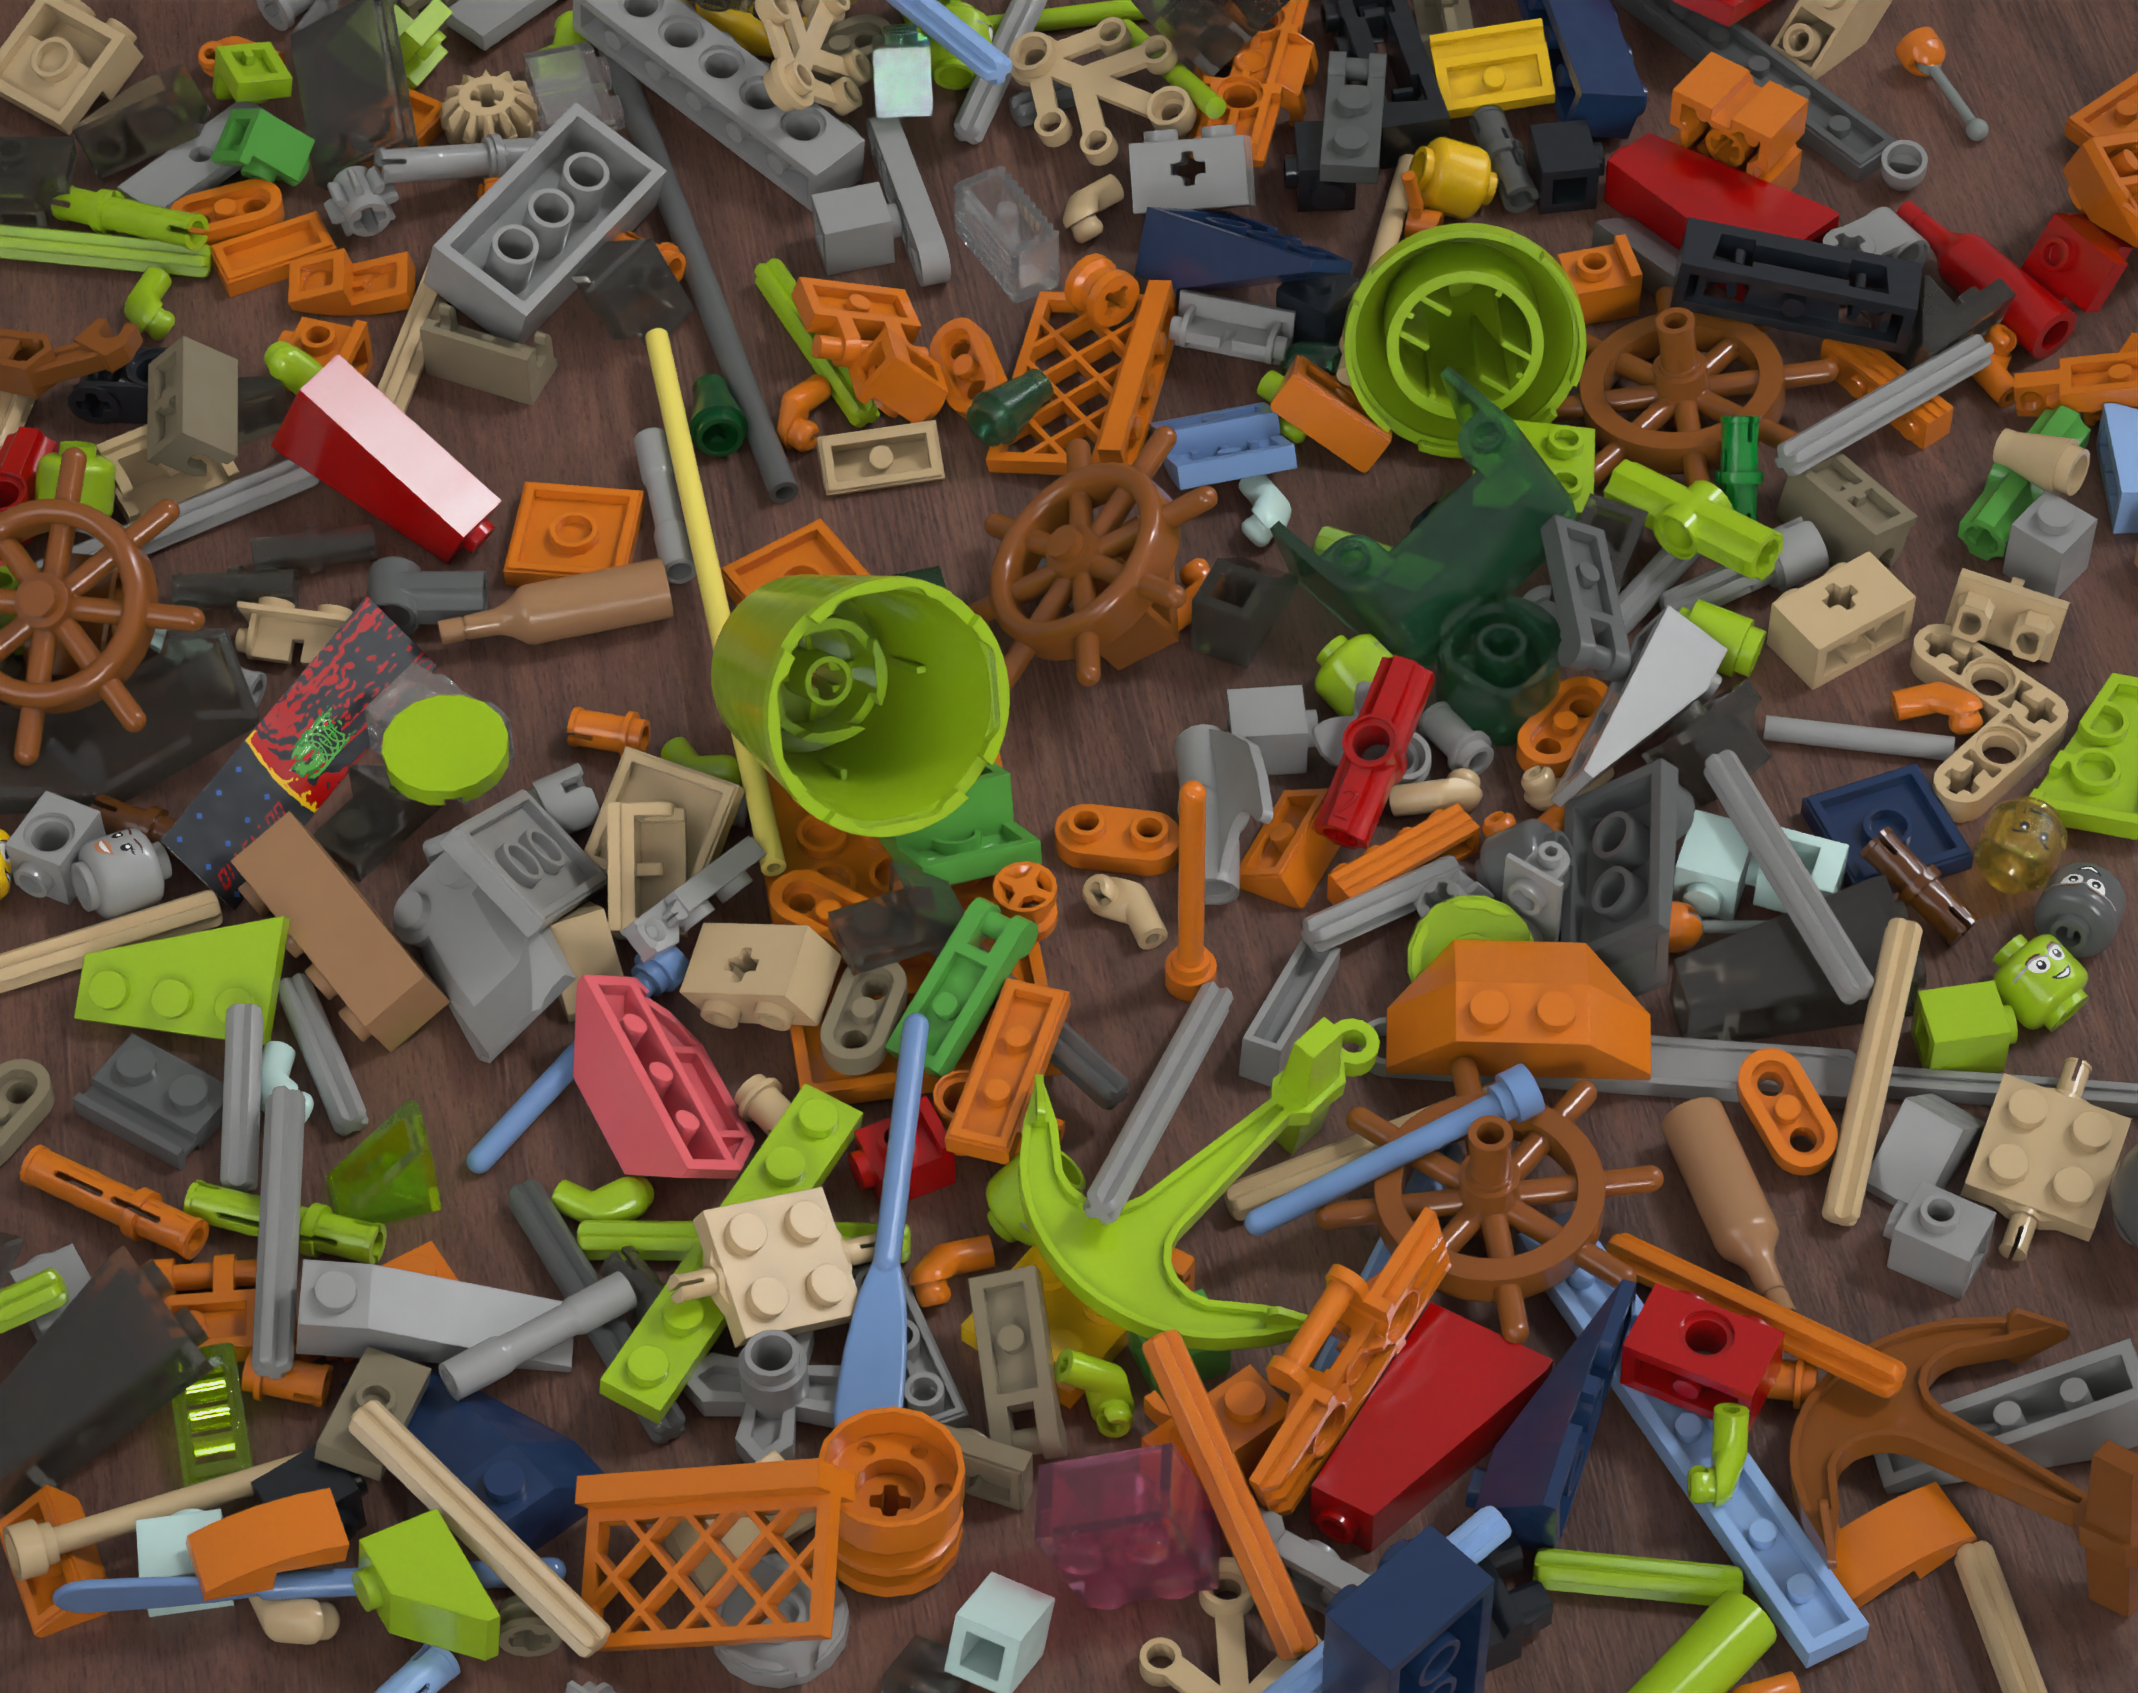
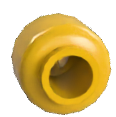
[1409,137,1498,220]

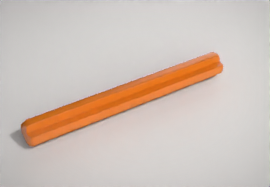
[1606,1233,1907,1398]
[1142,1330,1318,1661]

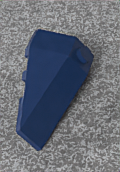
[1134,207,1353,298]
[1465,1279,1636,1552]
[341,1362,605,1552]

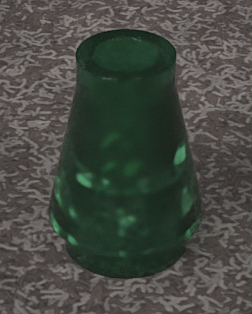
[967,369,1053,447]

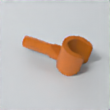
[1401,171,1444,238]

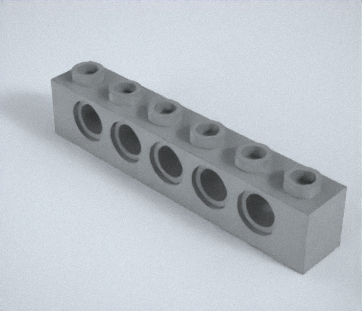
[573,0,865,212]

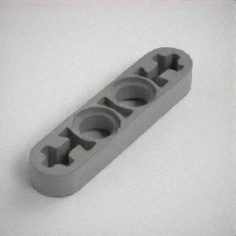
[866,113,951,287]

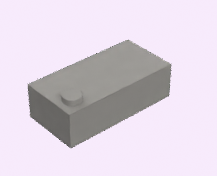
[423,102,667,344]

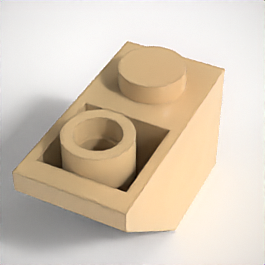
[1770,0,1892,80]

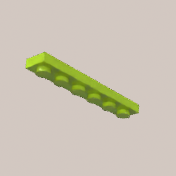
[599,1083,863,1425]

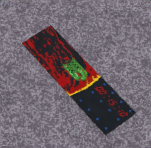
[160,596,437,910]

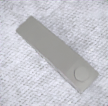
[1551,605,1728,807]
[296,1259,573,1372]
[1873,1338,2138,1494]

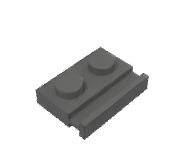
[73,1033,224,1171]

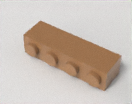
[231,811,450,1053]

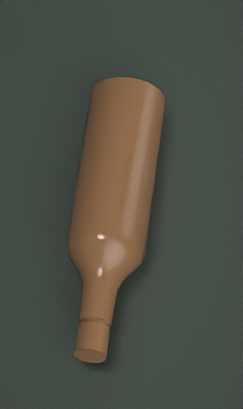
[437,558,673,645]
[1661,1097,1797,1312]

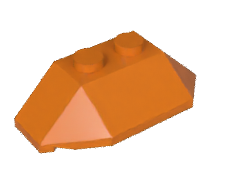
[2062,131,2138,248]
[1386,939,1651,1080]

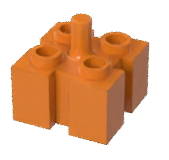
[1668,51,1809,191]

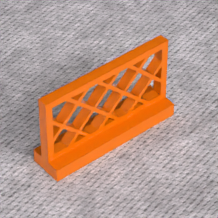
[986,280,1178,475]
[575,1458,856,1652]

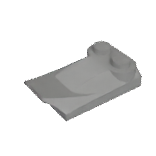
[393,851,576,1064]

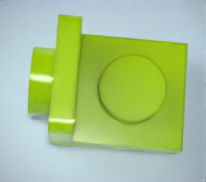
[212,41,293,103]

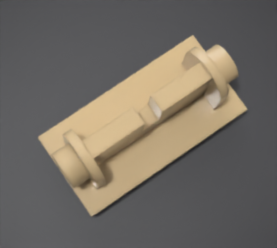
[235,597,354,666]

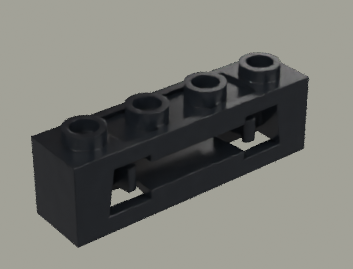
[1320,0,1450,169]
[1670,217,1922,354]

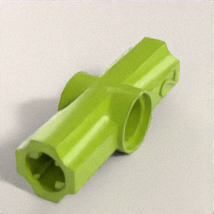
[1604,459,1783,582]

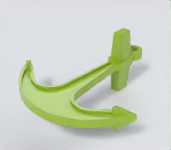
[1018,1017,1380,1351]

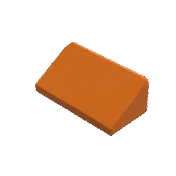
[1270,355,1393,473]
[1240,788,1340,909]
[0,1484,111,1638]

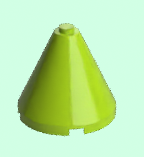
[1343,223,1587,458]

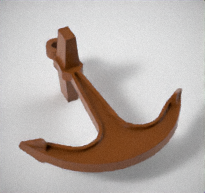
[1790,1308,2138,1619]

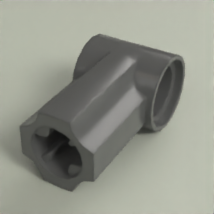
[366,556,489,636]

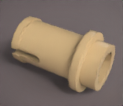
[734,1074,791,1136]

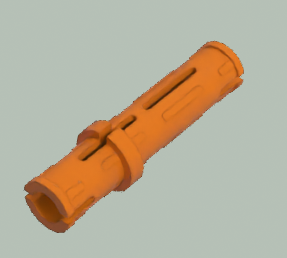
[20,1144,209,1260]

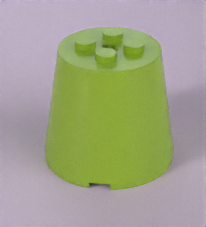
[711,574,1010,837]

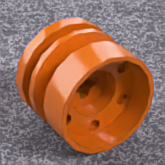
[818,1406,966,1598]

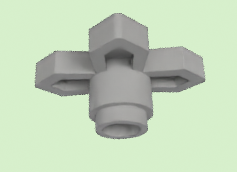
[683,1330,841,1463]

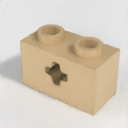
[1766,551,1916,690]
[680,923,842,1031]

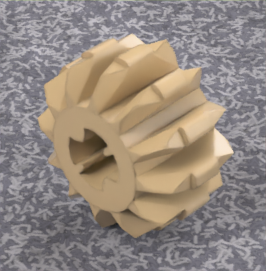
[440,69,539,145]

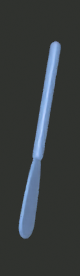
[833,1013,929,1427]
[52,1557,567,1613]

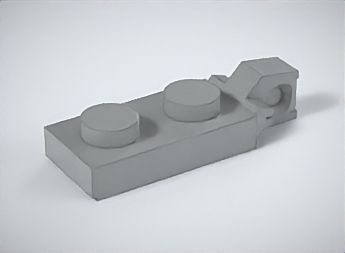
[620,835,766,963]

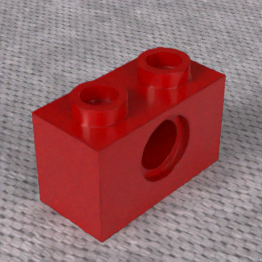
[1620,1283,1785,1434]

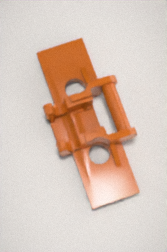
[1178,0,1318,168]
[1249,1207,1452,1516]

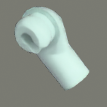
[260,1041,314,1122]

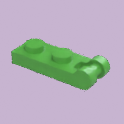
[885,897,1038,1079]

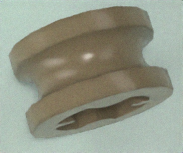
[498,1595,562,1657]

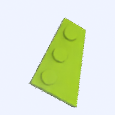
[2021,673,2138,840]
[74,916,290,1046]

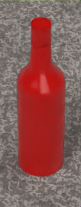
[1896,201,2077,360]

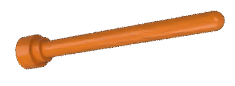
[1165,780,1217,1002]

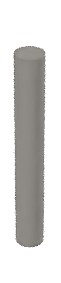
[1763,715,1955,761]

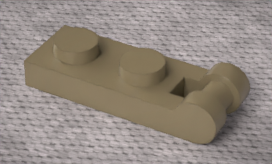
[968,1265,1068,1460]

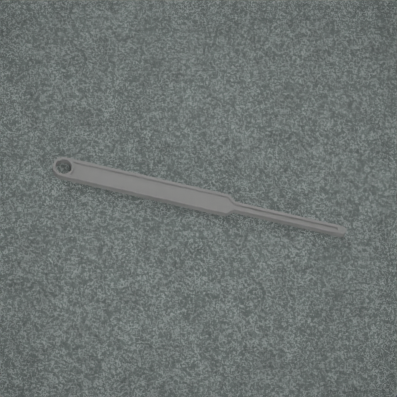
[1358,1017,2138,1116]

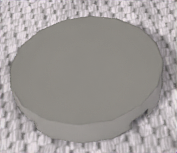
[708,1553,850,1689]

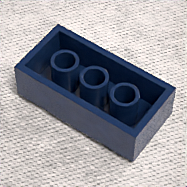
[1321,1524,1495,1693]

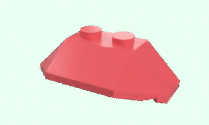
[573,975,755,1179]

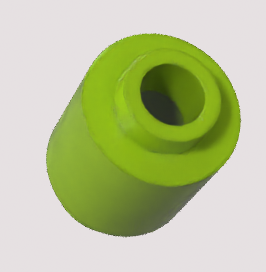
[1679,599,1767,678]

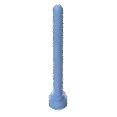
[466,946,689,1174]
[1244,1063,1545,1236]

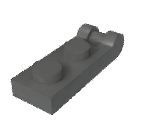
[1320,51,1387,184]
[1540,514,1631,682]

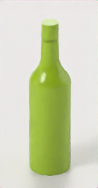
[1627,1590,1777,1693]

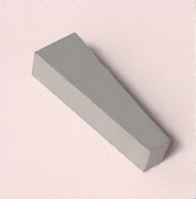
[1238,939,1341,1087]

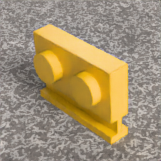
[1429,18,1556,119]

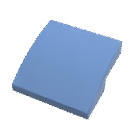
[1149,402,1297,490]

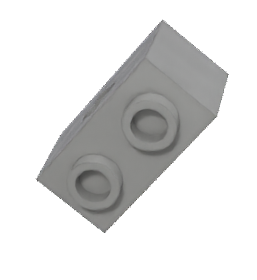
[1129,125,1256,215]

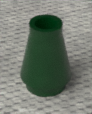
[689,374,748,457]

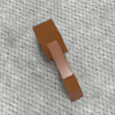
[0,318,143,399]

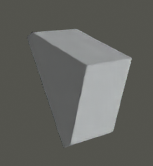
[1866,1093,1986,1206]

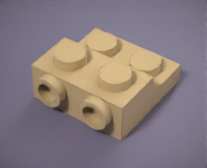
[0,0,144,136]

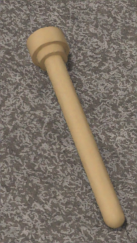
[3,1452,302,1582]

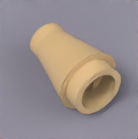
[1993,428,2090,496]

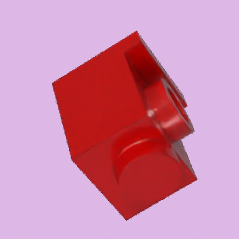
[848,1095,956,1205]

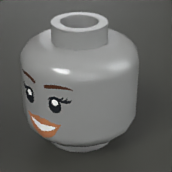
[70,828,172,920]

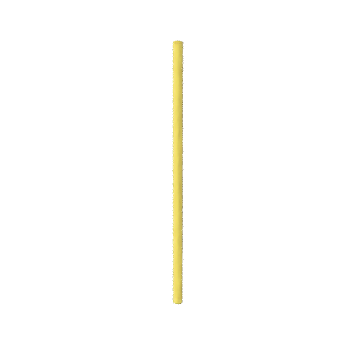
[645,328,786,876]

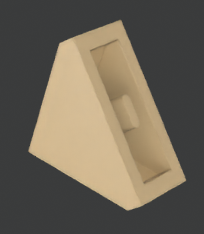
[549,901,624,1023]

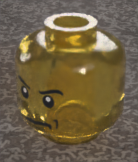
[1973,796,2069,894]

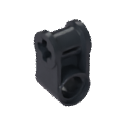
[68,346,168,424]

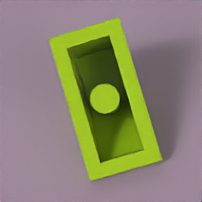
[352,1508,501,1661]

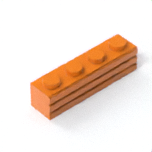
[1819,339,1954,450]
[1327,803,1481,905]

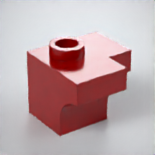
[2021,213,2134,313]

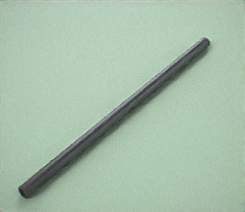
[597,48,799,504]

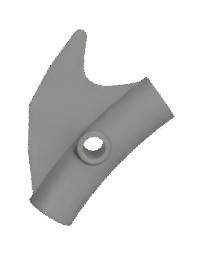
[1173,724,1273,905]

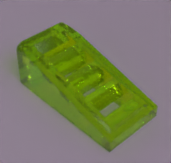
[166,1343,253,1487]

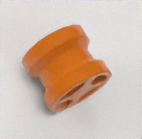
[1064,253,1140,327]
[992,861,1058,943]

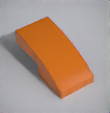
[288,248,416,316]
[1814,1482,1978,1609]
[186,1488,350,1601]

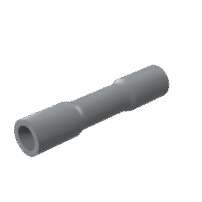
[634,427,696,584]
[438,1271,637,1401]

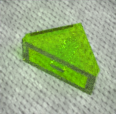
[326,1099,442,1224]

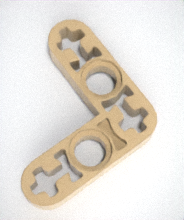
[1910,624,2069,823]

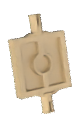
[1960,1057,2132,1261]
[668,1187,877,1348]

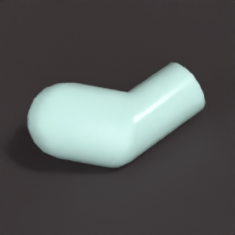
[1239,474,1291,547]

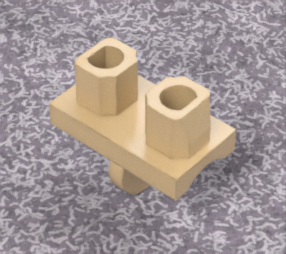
[1944,568,2070,663]

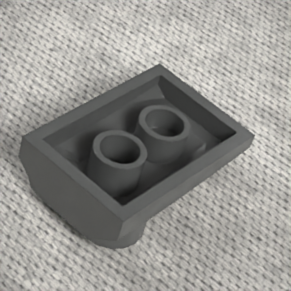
[1561,758,1695,997]

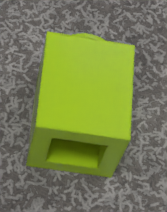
[1910,980,2018,1073]

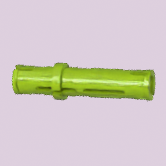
[51,183,209,251]
[183,1179,387,1265]

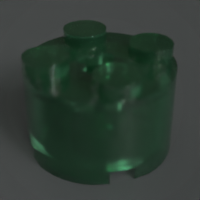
[1435,596,1563,746]

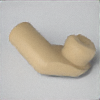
[1389,768,1483,817]
[1082,874,1168,950]

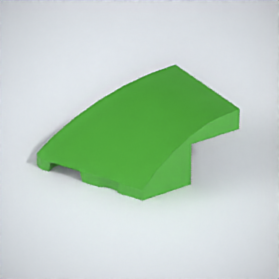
[878,762,1042,891]

